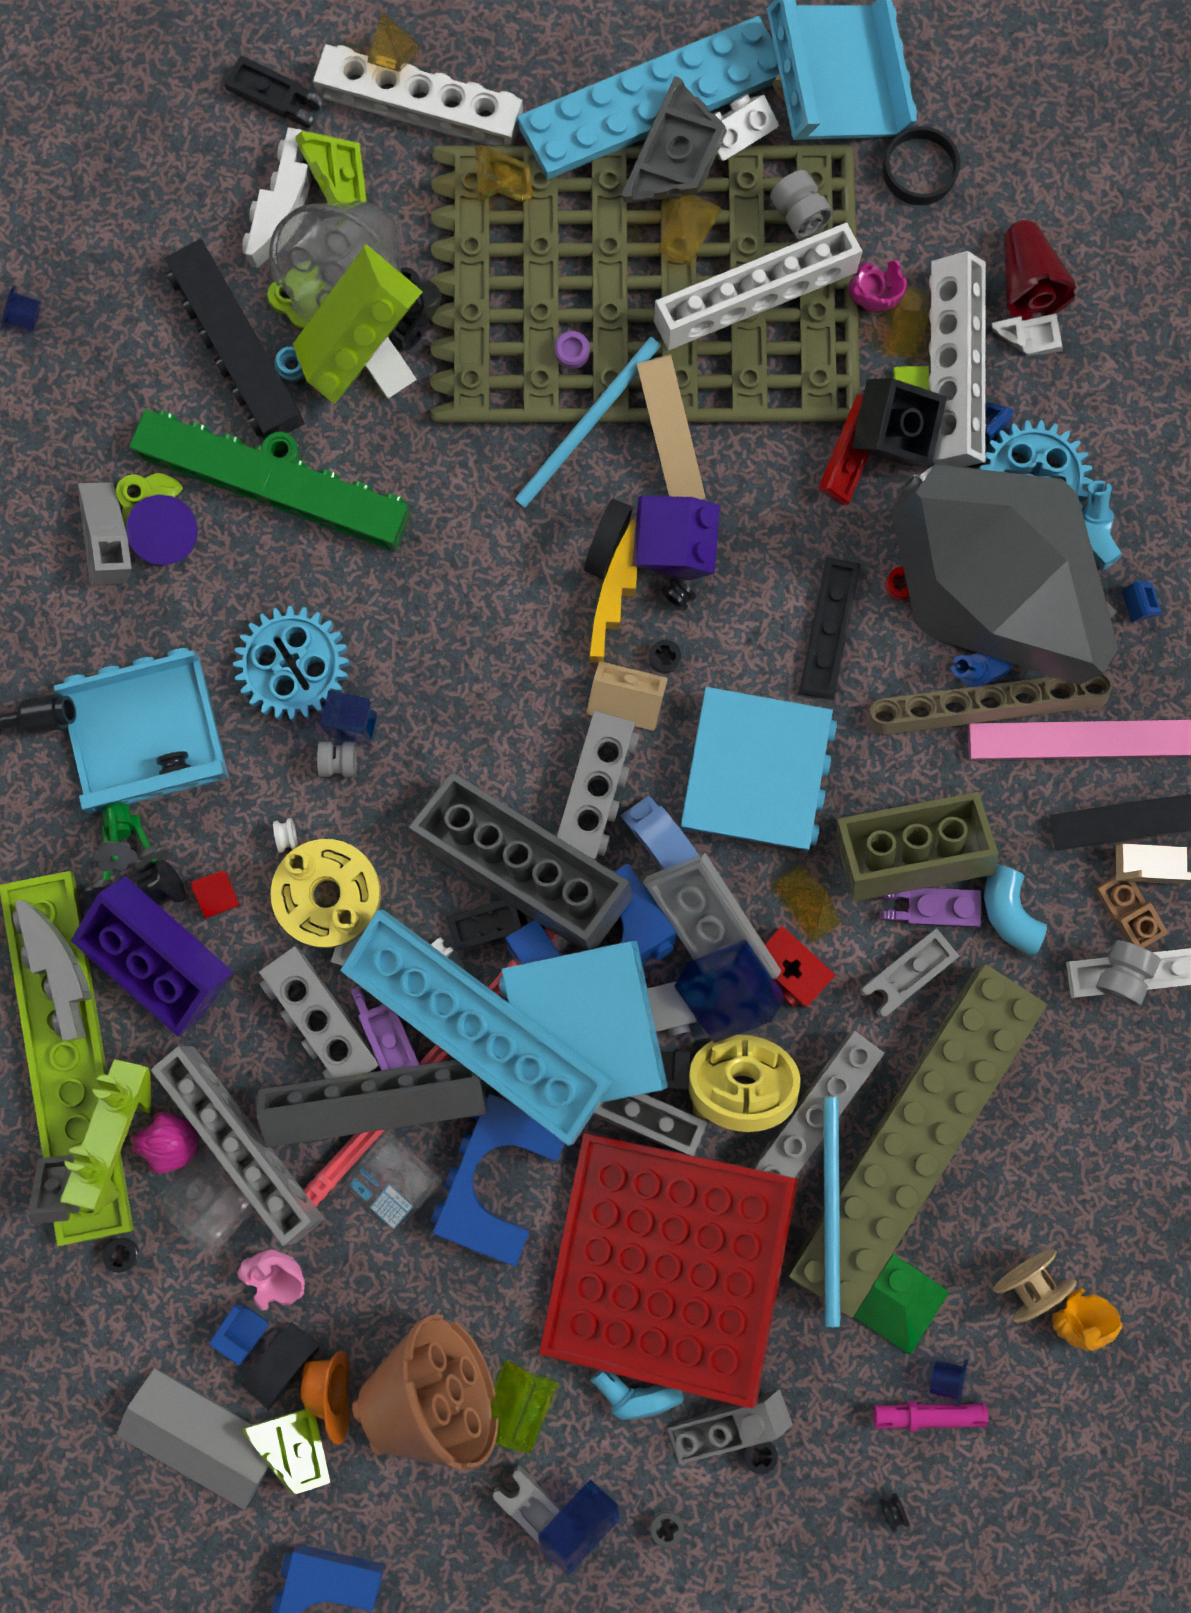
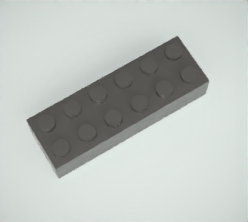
[409,772,633,951]

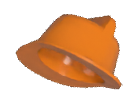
[301,1350,349,1445]

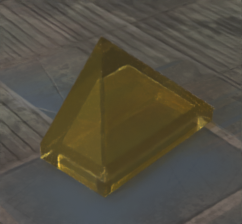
[367,12,420,72]
[658,195,721,265]
[772,864,842,944]

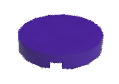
[126,494,198,565]

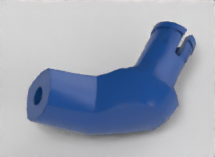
[951,653,1014,687]

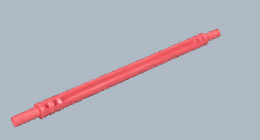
[303,928,558,1207]

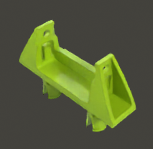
[60,1059,152,1211]

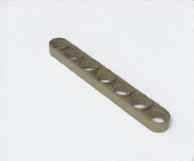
[869,674,1112,735]

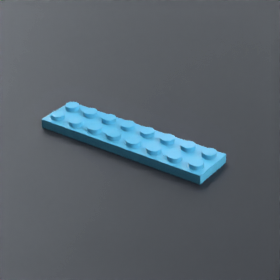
[517,16,780,180]
[340,910,613,1146]

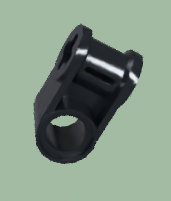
[392,281,441,350]

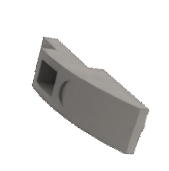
[13,900,92,1042]

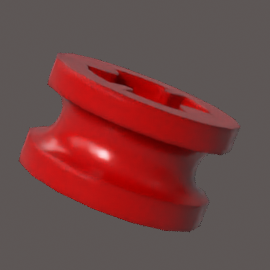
[885,566,910,601]

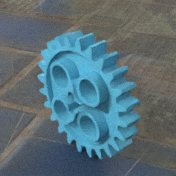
[979,420,1093,509]
[233,606,350,722]

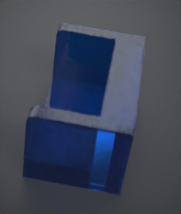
[320,690,377,746]
[538,1479,620,1576]

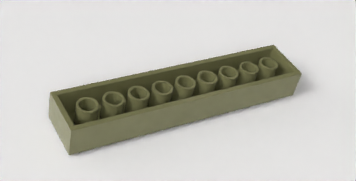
[784,964,1048,1318]

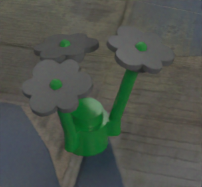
[85,803,174,898]

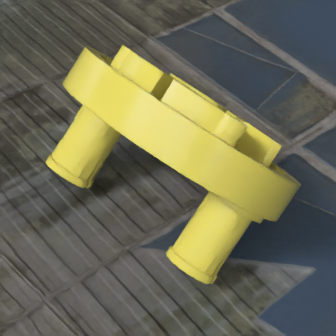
[271,839,381,948]
[688,1035,800,1132]

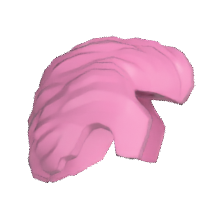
[237,1249,305,1310]

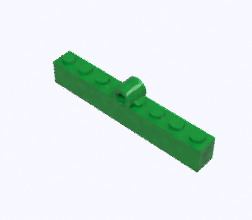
[129,409,411,552]

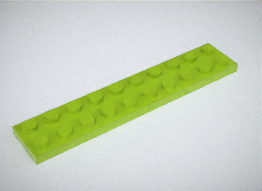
[0,871,134,1246]

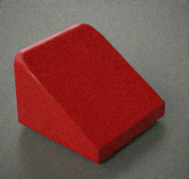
[190,870,240,919]

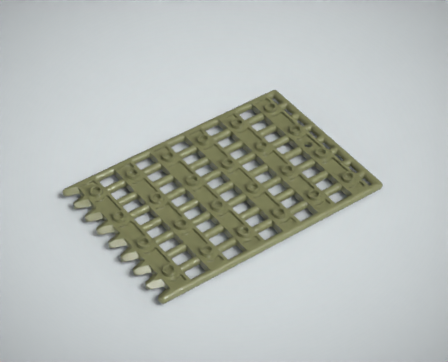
[430,145,860,423]

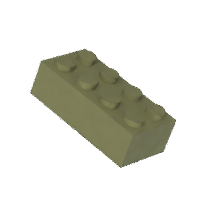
[836,792,999,902]

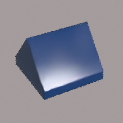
[985,402,1013,446]
[1121,581,1162,623]

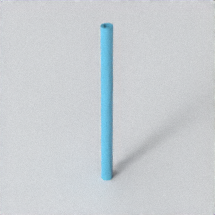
[515,337,661,508]
[824,1097,840,1327]

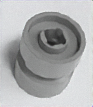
[770,170,834,239]
[1096,940,1161,1007]

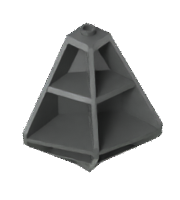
[891,464,1118,685]

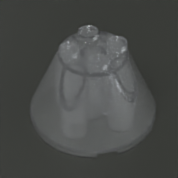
[269,200,401,322]

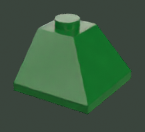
[853,1253,949,1355]

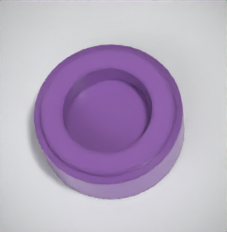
[555,331,590,369]

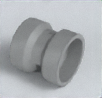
[317,741,357,777]

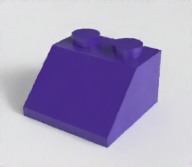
[632,496,720,580]

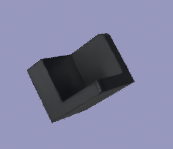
[660,1051,690,1090]

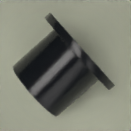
[137,860,186,906]

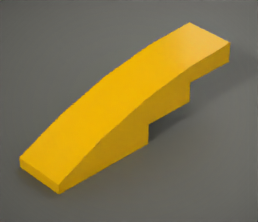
[590,519,637,663]

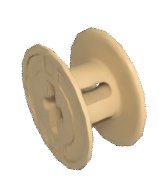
[993,1249,1077,1323]

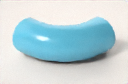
[983,864,1047,957]

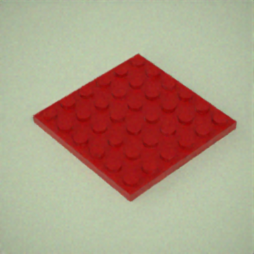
[539,1133,798,1409]

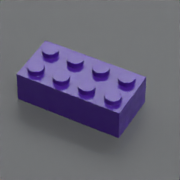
[70,876,233,1037]

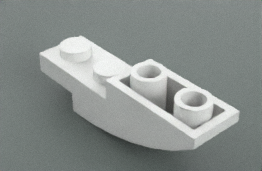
[242,127,312,268]

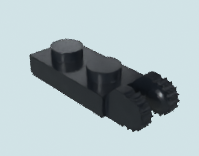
[224,55,324,128]

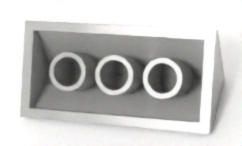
[116,1368,269,1510]

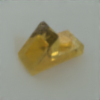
[475,144,532,202]
[884,287,930,360]

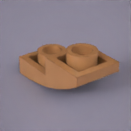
[1094,875,1168,948]

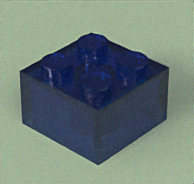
[674,939,785,1043]

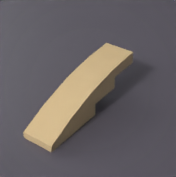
[637,354,706,500]

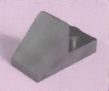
[27,1155,80,1224]

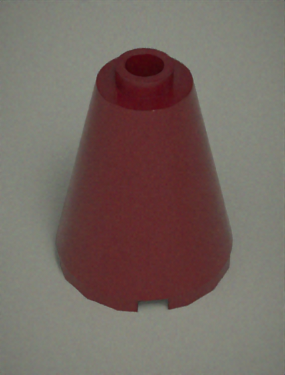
[1004,220,1076,321]

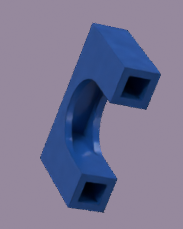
[505,864,677,966]
[430,1093,564,1267]
[271,1544,385,1613]

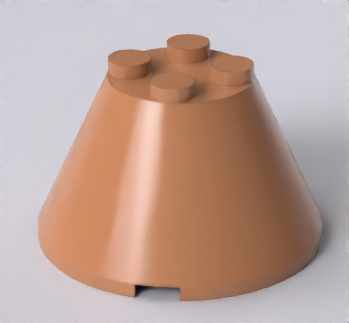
[352,1314,498,1469]

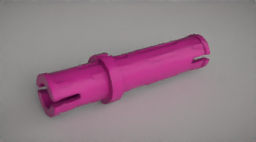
[873,1401,988,1432]

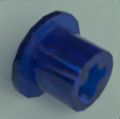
[1,285,42,331]
[930,1359,969,1408]

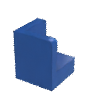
[209,1302,269,1365]

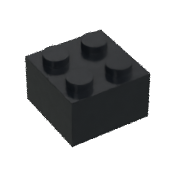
[851,378,947,466]

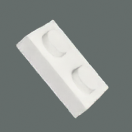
[714,94,778,161]

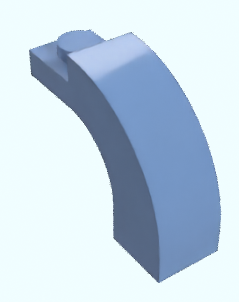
[620,795,699,870]

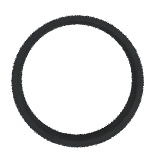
[883,126,961,206]
[584,499,633,579]

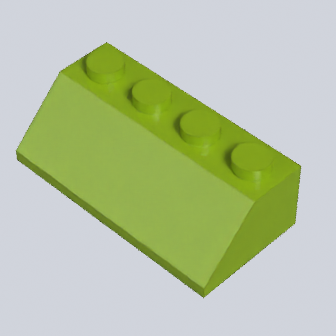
[293,244,423,404]

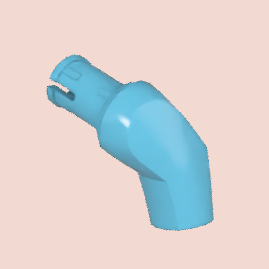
[1082,480,1122,571]
[590,1370,684,1420]

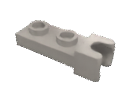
[859,928,959,1018]
[492,1465,591,1570]

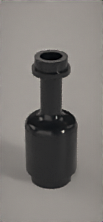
[0,693,76,734]

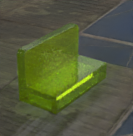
[490,1360,559,1454]

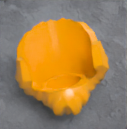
[1052,1288,1122,1351]

